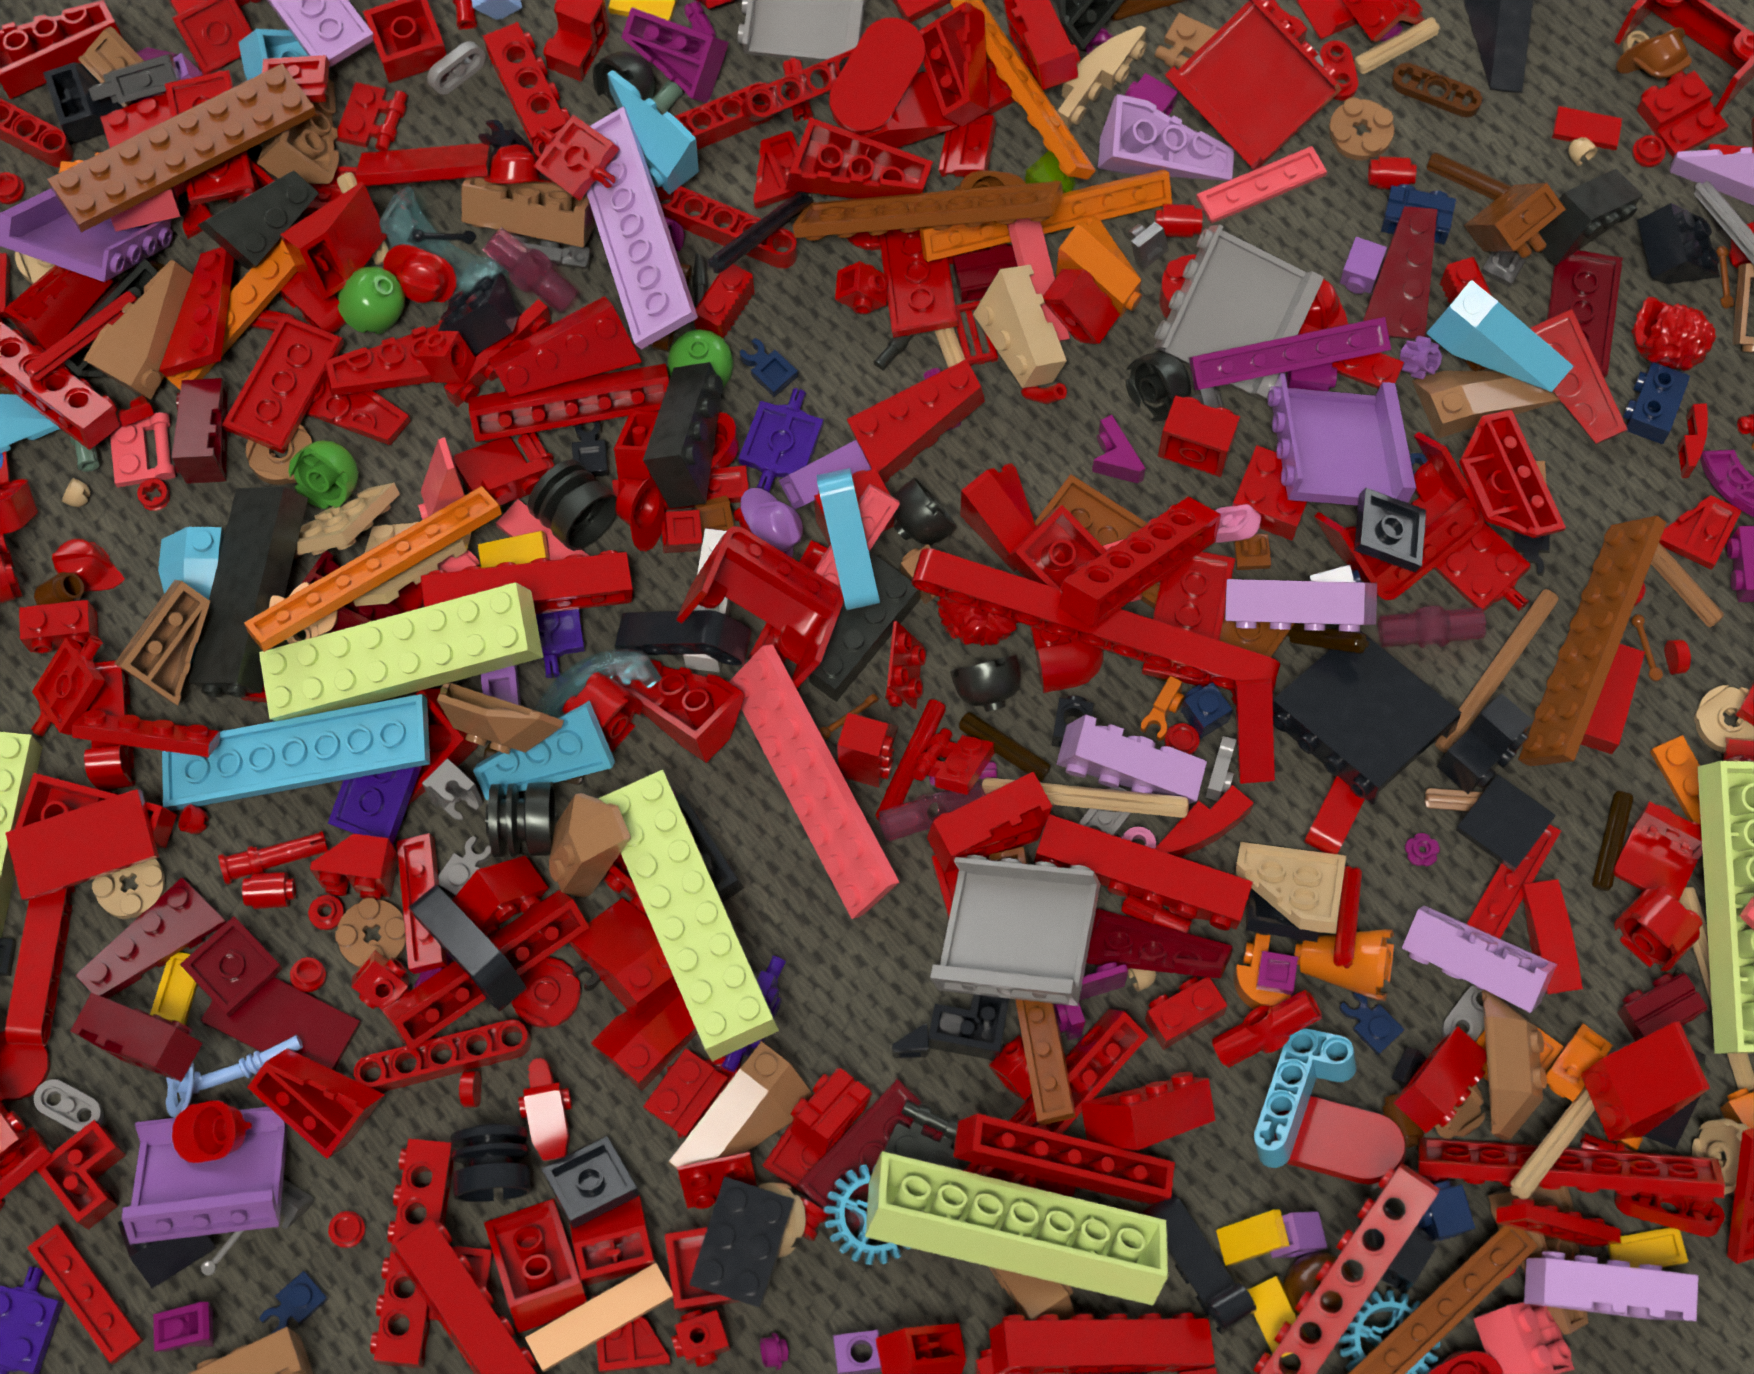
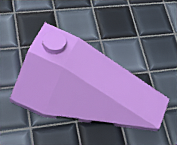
[1098,94,1234,181]
[1670,147,1754,205]

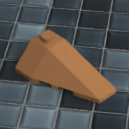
[1488,1186,1588,1335]

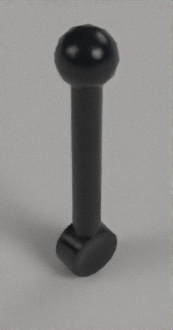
[412,229,476,244]

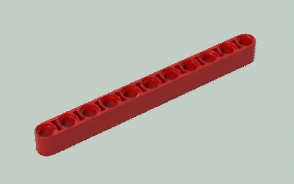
[912,548,1280,696]

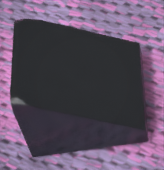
[892,1023,928,1059]

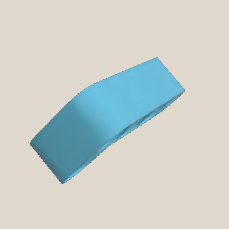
[816,468,880,611]
[1254,1028,1357,1168]

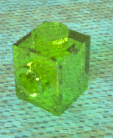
[1025,151,1076,193]

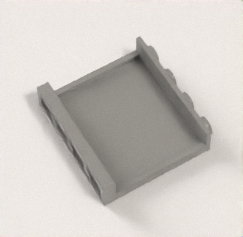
[738,0,866,64]
[1154,224,1324,399]
[930,855,1101,1006]

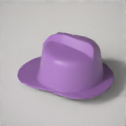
[741,488,803,557]

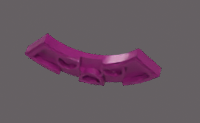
[1700,450,1754,517]

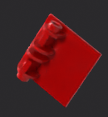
[885,621,926,709]
[677,1152,757,1209]

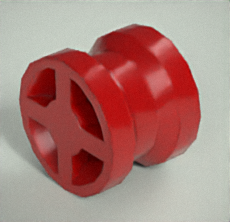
[800,1197,829,1241]

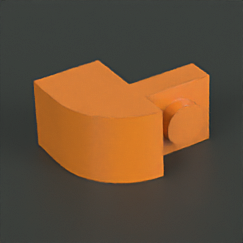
[1233,933,1291,1009]
[1546,1023,1613,1102]

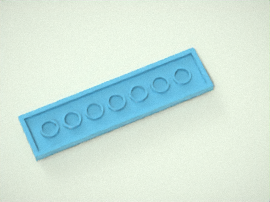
[162,694,430,811]

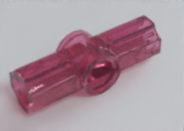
[482,227,578,313]
[1378,606,1486,648]
[879,781,985,841]

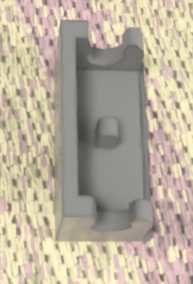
[422,759,484,820]

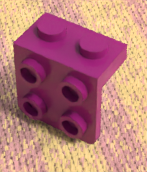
[1055,962,1128,1041]

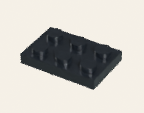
[689,1177,796,1308]

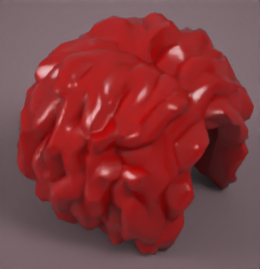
[1632,297,1716,371]
[936,570,1019,646]

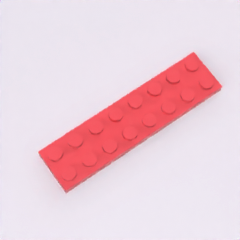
[729,644,900,919]

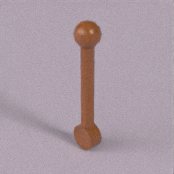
[1716,246,1734,309]
[1631,614,1663,681]
[819,694,879,740]

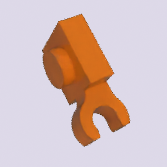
[1141,676,1185,741]

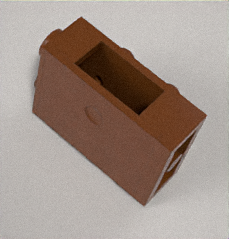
[1464,183,1566,258]

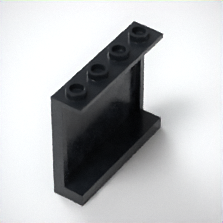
[1273,630,1462,805]

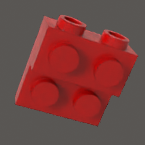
[1637,70,1729,159]

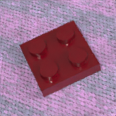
[180,916,283,1017]

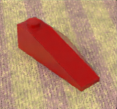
[603,653,745,763]
[590,987,698,1091]

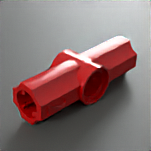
[1212,989,1322,1068]

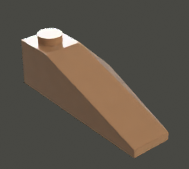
[257,79,339,184]
[83,260,193,400]
[1412,371,1560,439]
[668,1041,813,1170]

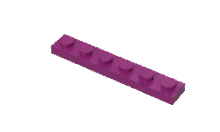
[1189,317,1391,391]

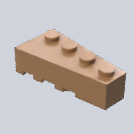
[462,176,596,248]

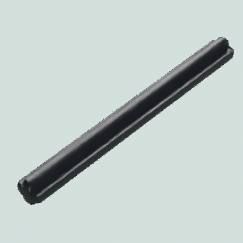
[708,191,812,274]

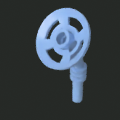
[165,1035,303,1118]

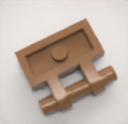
[1154,13,1218,68]

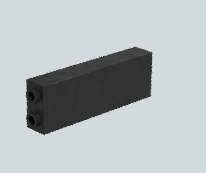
[189,486,308,698]

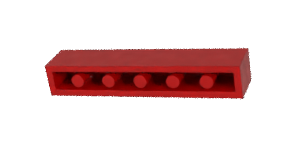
[469,363,669,442]
[420,550,633,614]
[1034,814,1253,931]
[382,890,590,1050]
[954,1114,1175,1204]
[390,1219,536,1374]
[989,1313,1215,1374]

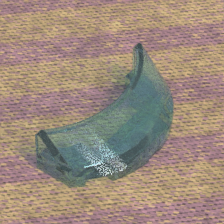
[379,186,516,298]
[535,649,662,718]

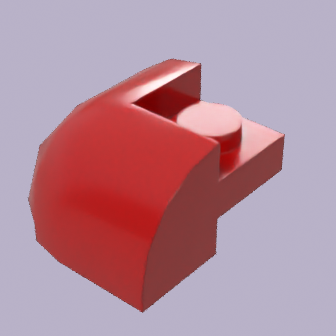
[1030,626,1104,693]

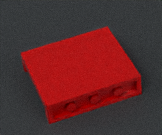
[1165,0,1342,170]

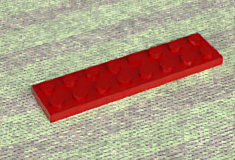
[1418,1137,1725,1201]

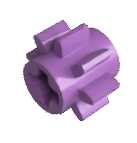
[1400,336,1442,379]

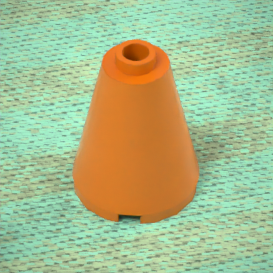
[1294,929,1394,1001]

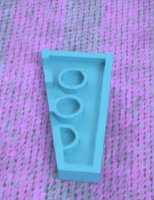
[473,701,615,800]

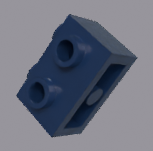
[1623,363,1690,444]
[1416,1181,1475,1243]

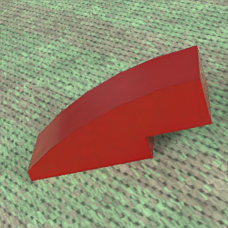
[1155,785,1254,857]
[1522,879,1583,994]

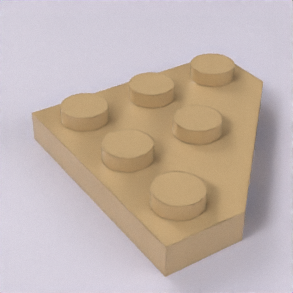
[294,483,400,559]
[353,522,472,606]
[1236,842,1346,934]

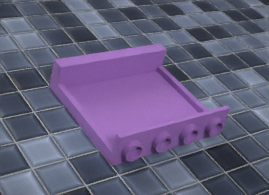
[0,189,173,282]
[1268,373,1416,505]
[122,1107,287,1244]

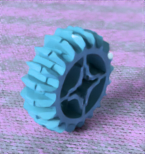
[824,1165,910,1265]
[1339,1290,1440,1374]

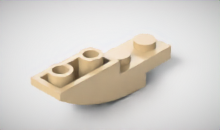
[1057,26,1147,129]

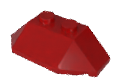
[1459,409,1566,538]

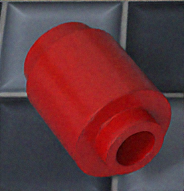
[1368,156,1416,190]
[1155,203,1203,238]
[242,872,296,909]

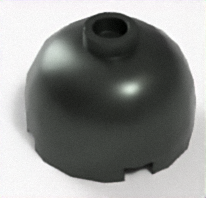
[593,51,655,112]
[1126,352,1191,421]
[893,477,957,544]
[950,654,1021,712]

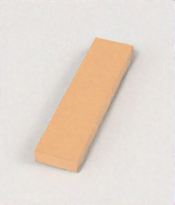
[525,1263,673,1372]

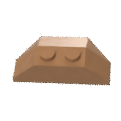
[437,683,564,754]
[549,793,631,898]
[1482,990,1547,1140]

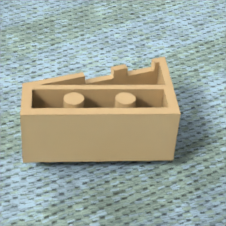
[973,264,1067,388]

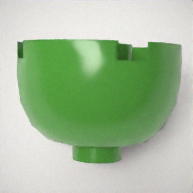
[337,267,405,334]
[667,329,734,388]
[288,440,359,509]

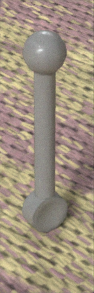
[201,1230,245,1276]

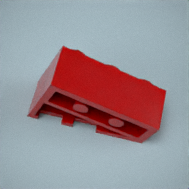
[3,265,113,351]
[927,771,1052,873]
[247,1048,385,1159]
[1081,1072,1216,1150]

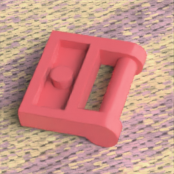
[110,412,176,488]

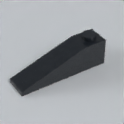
[1464,0,1533,93]

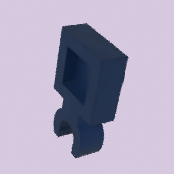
[739,338,798,397]
[1339,992,1405,1055]
[259,1271,329,1333]

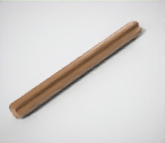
[1435,589,1559,753]

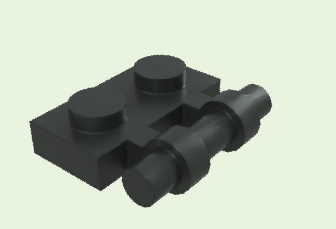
[883,1100,961,1169]

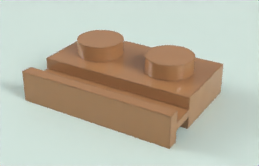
[78,26,144,107]

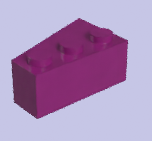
[621,7,729,103]

